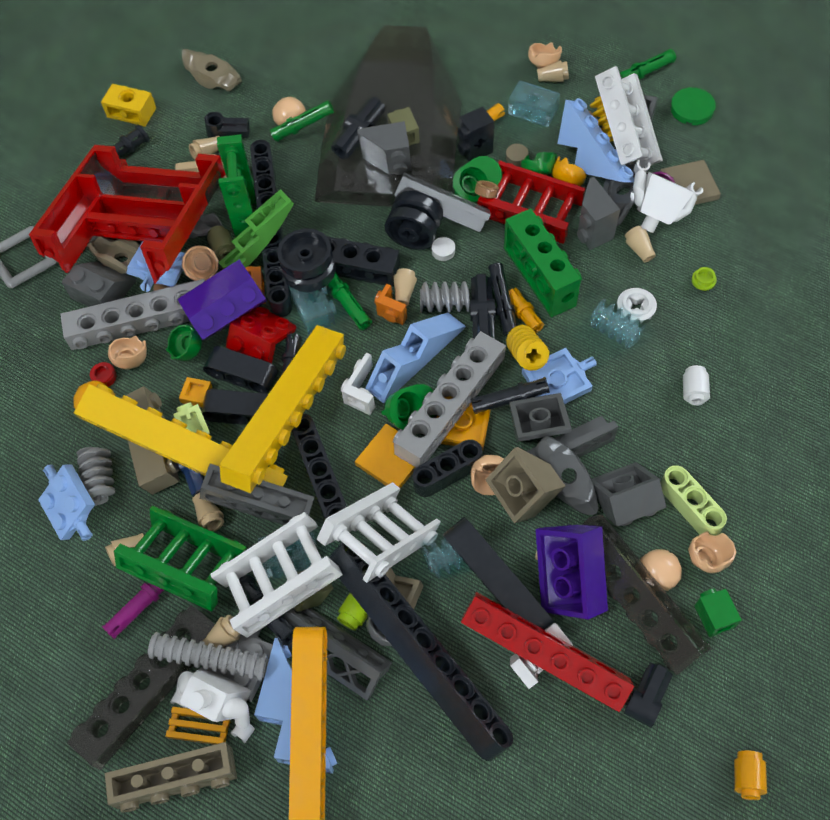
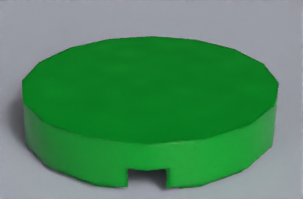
[670,87,716,125]

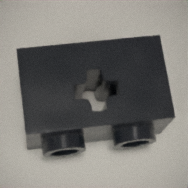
[457,106,494,162]

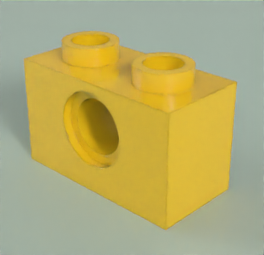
[101,84,156,127]

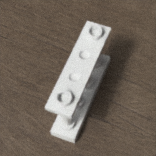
[595,66,663,168]
[317,482,441,583]
[210,512,343,638]

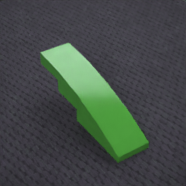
[219,189,294,269]

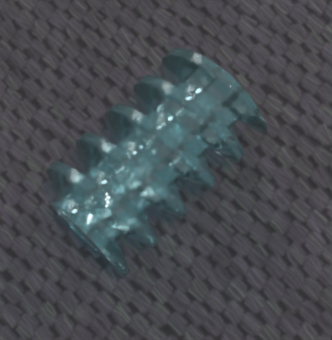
[590,298,646,349]
[422,539,463,578]

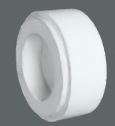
[432,237,455,261]

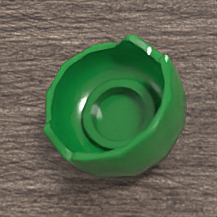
[521,152,557,176]
[166,324,202,361]

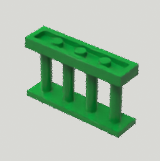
[217,134,256,237]
[114,506,246,612]

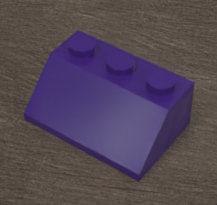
[177,259,267,340]
[535,524,608,620]

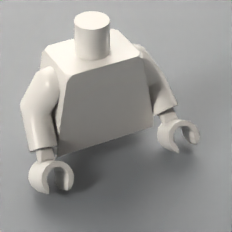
[633,160,703,233]
[170,666,255,743]

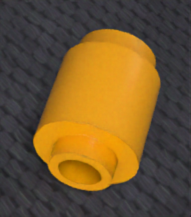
[734,750,767,800]

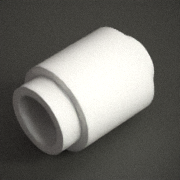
[683,365,710,406]

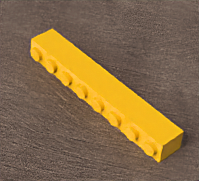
[219,325,346,493]
[74,384,288,487]

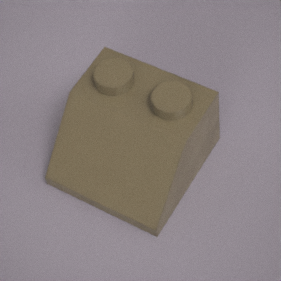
[485,447,566,523]

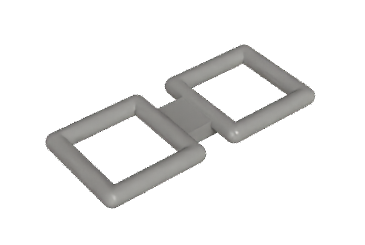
[0,226,100,288]

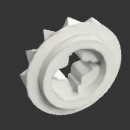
[617,288,657,323]

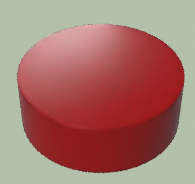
[90,362,117,387]

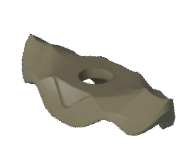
[182,49,243,91]
[87,237,139,274]

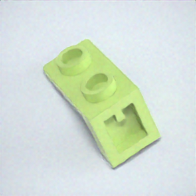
[173,402,210,434]

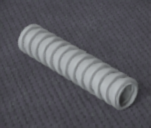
[148,632,269,681]

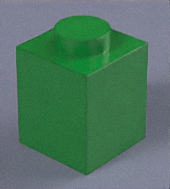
[694,588,742,637]

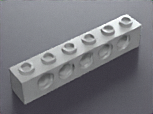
[60,279,205,350]
[393,331,506,468]

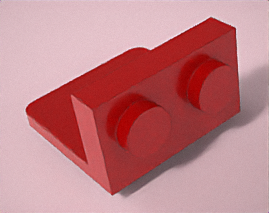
[226,307,296,364]

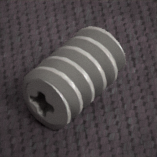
[420,281,469,313]
[76,447,115,506]

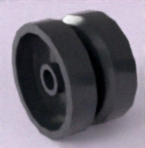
[384,191,443,250]
[277,228,336,292]

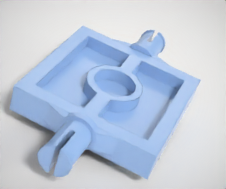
[127,241,185,292]
[522,348,597,404]
[38,464,95,541]

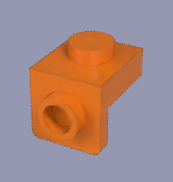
[374,284,407,325]

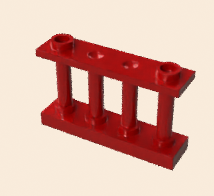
[478,160,586,244]

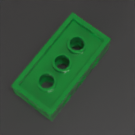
[504,208,582,318]

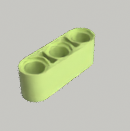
[661,466,727,536]

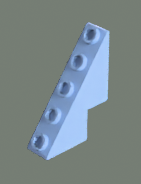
[557,98,634,183]
[365,313,466,403]
[254,638,337,774]

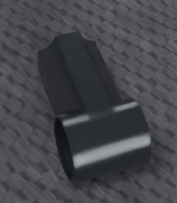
[204,112,250,138]
[624,663,673,728]

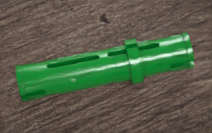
[619,48,676,80]
[270,100,335,142]
[327,272,372,331]

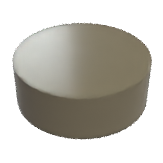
[506,144,528,166]

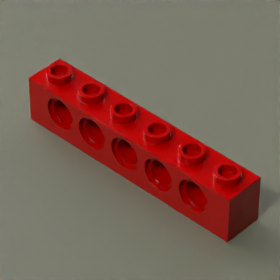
[461,592,634,712]

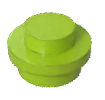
[692,267,717,291]

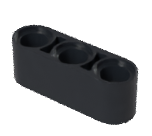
[203,346,279,394]
[201,389,268,425]
[413,440,482,497]

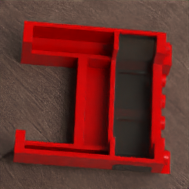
[29,145,226,283]

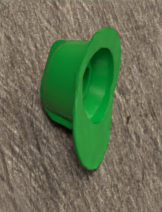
[452,156,502,202]
[381,384,435,430]

